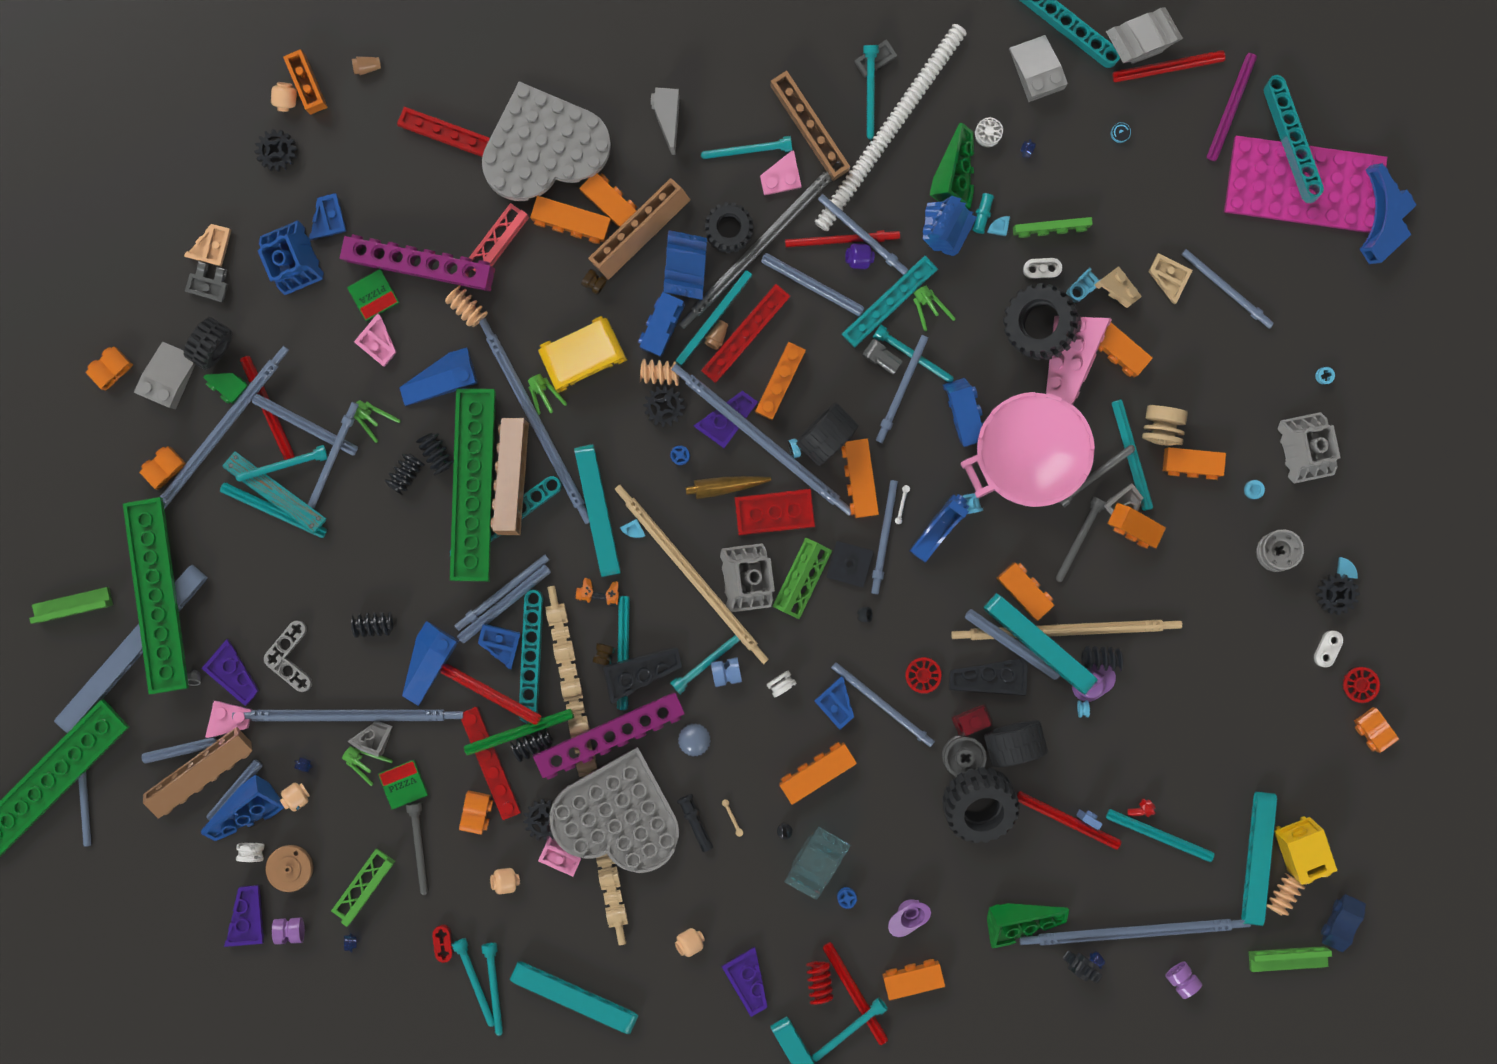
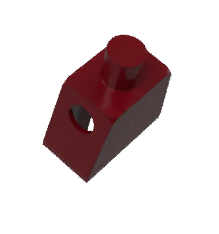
[951,703,992,736]

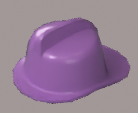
[1072,665,1116,702]
[888,899,931,937]

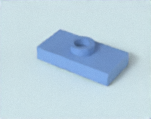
[1076,809,1102,830]

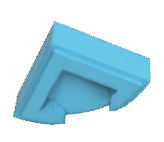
[987,216,1010,236]
[620,519,646,538]
[1337,557,1358,579]

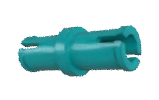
[972,193,994,234]

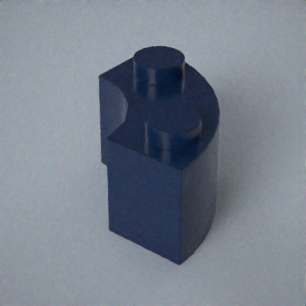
[1321,894,1366,952]

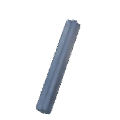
[142,737,217,763]
[206,760,263,821]

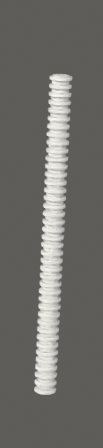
[814,24,967,231]

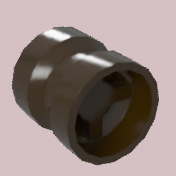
[581,269,607,295]
[592,643,615,665]

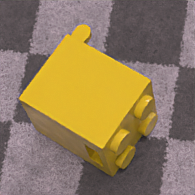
[1274,816,1337,885]

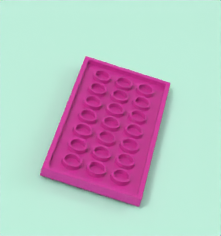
[1224,136,1387,233]

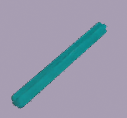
[1112,400,1153,511]
[220,483,327,538]
[617,596,630,710]
[1106,809,1215,862]

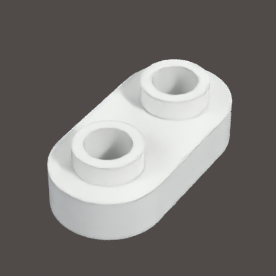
[1023,258,1062,279]
[1314,631,1343,667]

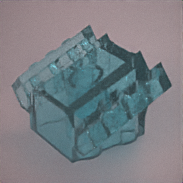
[784,827,851,900]

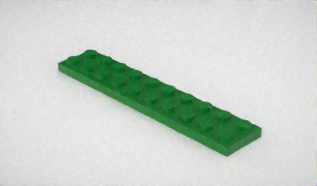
[450,389,496,582]
[123,497,189,694]
[0,699,129,857]

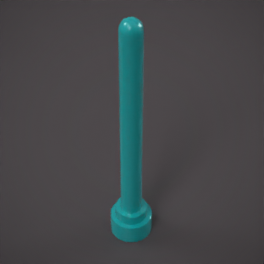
[863,45,879,140]
[701,136,792,159]
[873,325,954,383]
[236,445,328,481]
[670,634,740,694]
[451,938,494,1027]
[481,943,503,1036]
[812,997,888,1062]

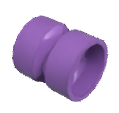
[272,917,305,944]
[1166,961,1202,999]

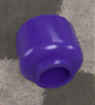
[845,244,875,269]

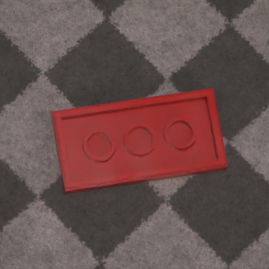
[735,489,815,535]

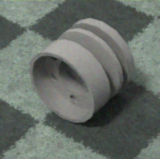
[1256,529,1304,572]

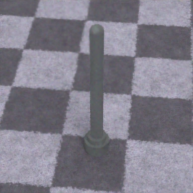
[1060,445,1135,508]
[1056,496,1106,582]
[406,802,428,895]

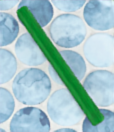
[464,709,574,755]

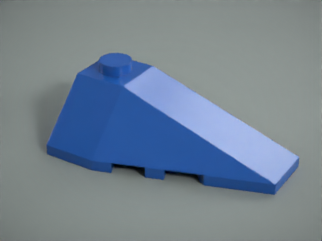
[399,348,478,406]
[402,621,459,706]
[201,775,284,841]

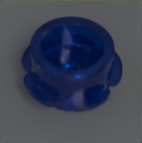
[1020,139,1036,158]
[294,757,313,773]
[344,933,357,953]
[1089,951,1106,969]

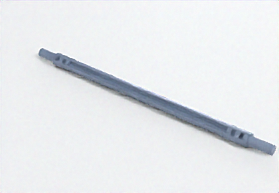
[479,318,590,524]
[160,345,289,509]
[671,364,851,516]
[232,709,463,721]
[1020,919,1251,946]

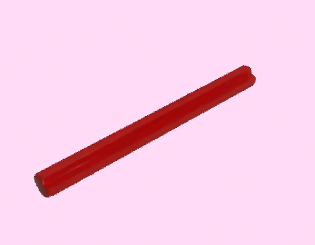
[1112,50,1225,82]
[240,356,295,460]
[440,664,541,725]
[1017,791,1122,850]
[823,942,888,1045]

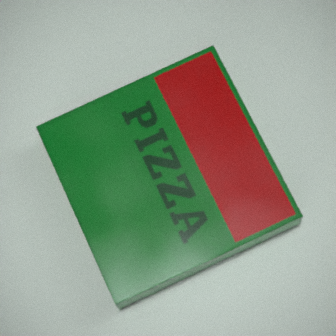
[347,269,400,322]
[378,759,429,809]

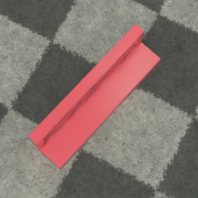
[469,203,529,272]

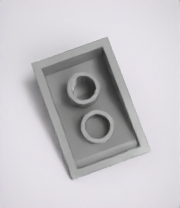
[1009,35,1068,102]
[651,87,680,155]
[134,342,195,409]

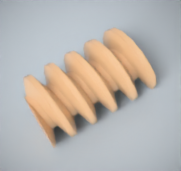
[445,286,488,327]
[640,359,679,386]
[1266,873,1305,916]

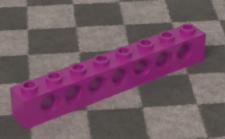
[339,234,495,291]
[533,692,684,780]

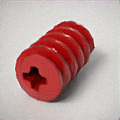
[806,961,834,1005]

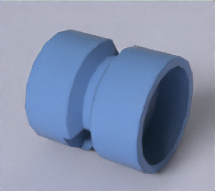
[711,658,742,687]

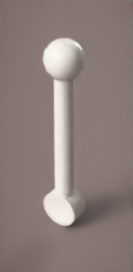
[895,485,910,524]

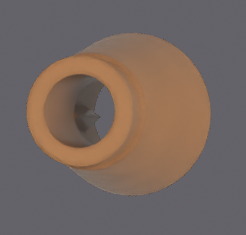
[352,56,381,75]
[705,320,729,350]

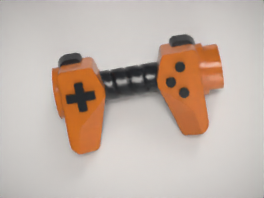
[576,578,619,607]

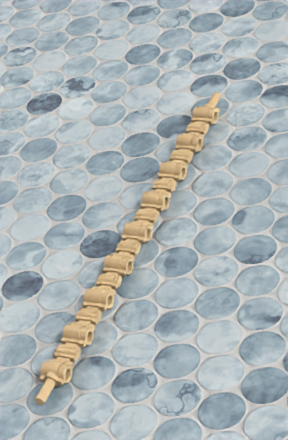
[545,586,628,945]

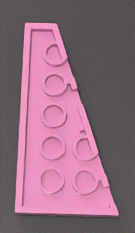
[1046,316,1112,406]

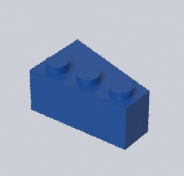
[638,292,685,358]
[942,378,984,447]

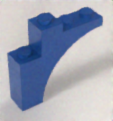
[1360,163,1416,264]
[909,494,969,562]

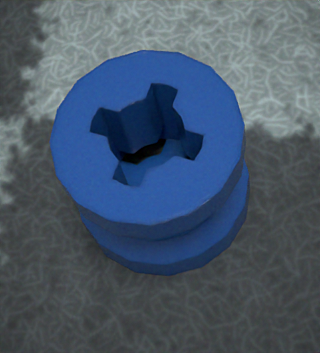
[670,446,690,465]
[837,887,857,909]

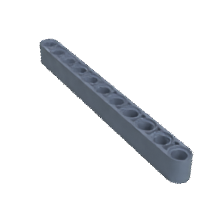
[54,565,208,733]

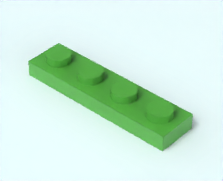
[1013,217,1092,238]

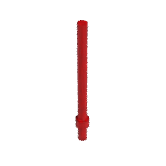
[785,230,900,247]

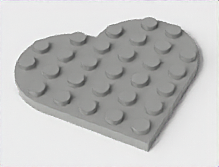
[482,82,611,201]
[549,747,679,873]

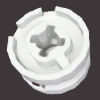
[975,117,1003,147]
[766,670,797,698]
[236,843,264,862]

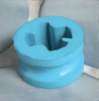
[1315,367,1335,384]
[1077,700,1090,718]

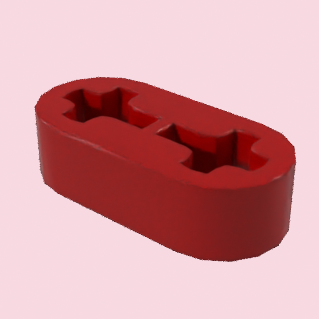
[432,925,453,963]

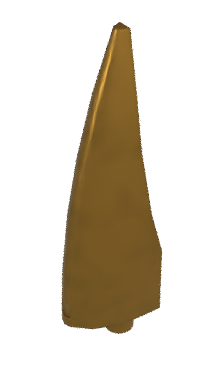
[685,476,771,499]

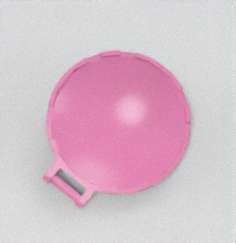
[960,392,1095,507]

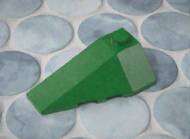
[930,123,974,209]
[987,903,1069,949]

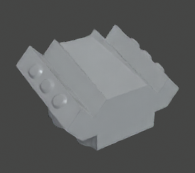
[1106,7,1183,64]
[1278,412,1341,484]
[720,543,775,612]

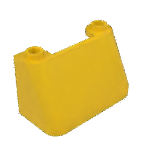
[538,316,627,393]

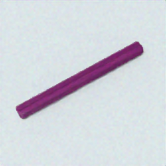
[1207,53,1257,161]

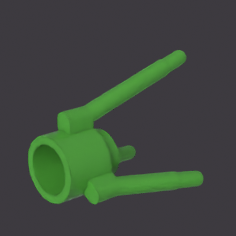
[913,285,955,331]
[528,374,567,415]
[354,400,401,443]
[342,746,393,786]

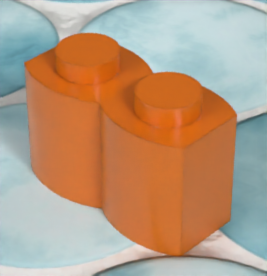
[85,347,133,391]
[139,446,186,490]
[1354,707,1399,753]
[459,790,493,835]

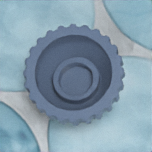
[678,723,711,757]

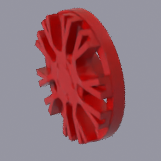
[905,657,942,693]
[1343,667,1380,703]

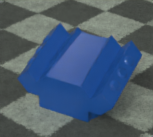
[923,196,977,256]
[257,221,324,295]
[664,230,707,300]

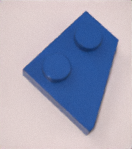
[309,193,347,241]
[478,624,520,669]
[814,676,854,730]

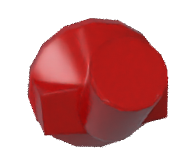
[1128,799,1156,817]

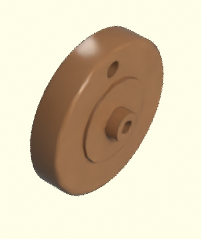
[266,845,313,892]

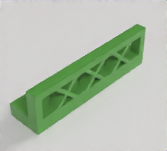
[772,538,832,619]
[29,587,113,624]
[331,848,395,927]
[1249,946,1332,972]

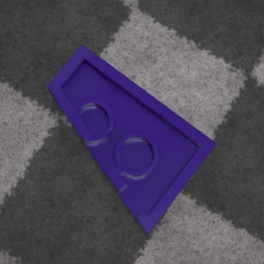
[693,391,758,448]
[201,639,259,706]
[224,885,264,947]
[722,946,767,1017]

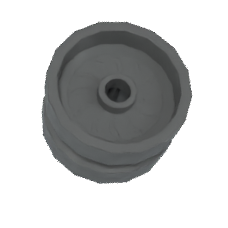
[942,735,987,778]

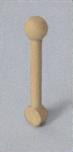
[722,799,743,837]

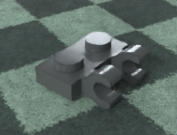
[185,262,229,303]

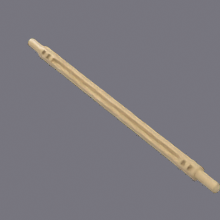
[615,485,769,664]
[951,620,1182,640]

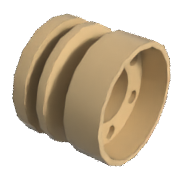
[1142,405,1188,446]

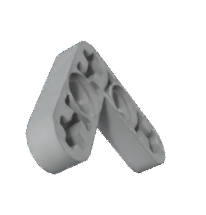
[264,621,312,692]

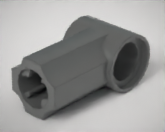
[862,339,903,375]

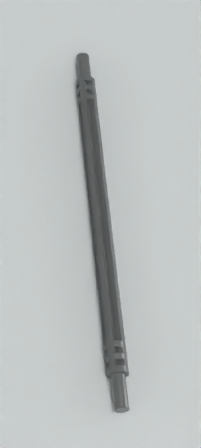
[679,161,842,329]

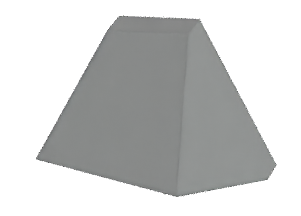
[1104,483,1143,515]
[347,721,393,757]

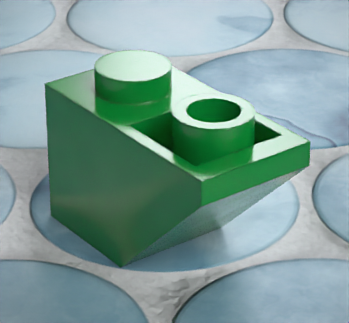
[203,373,249,404]

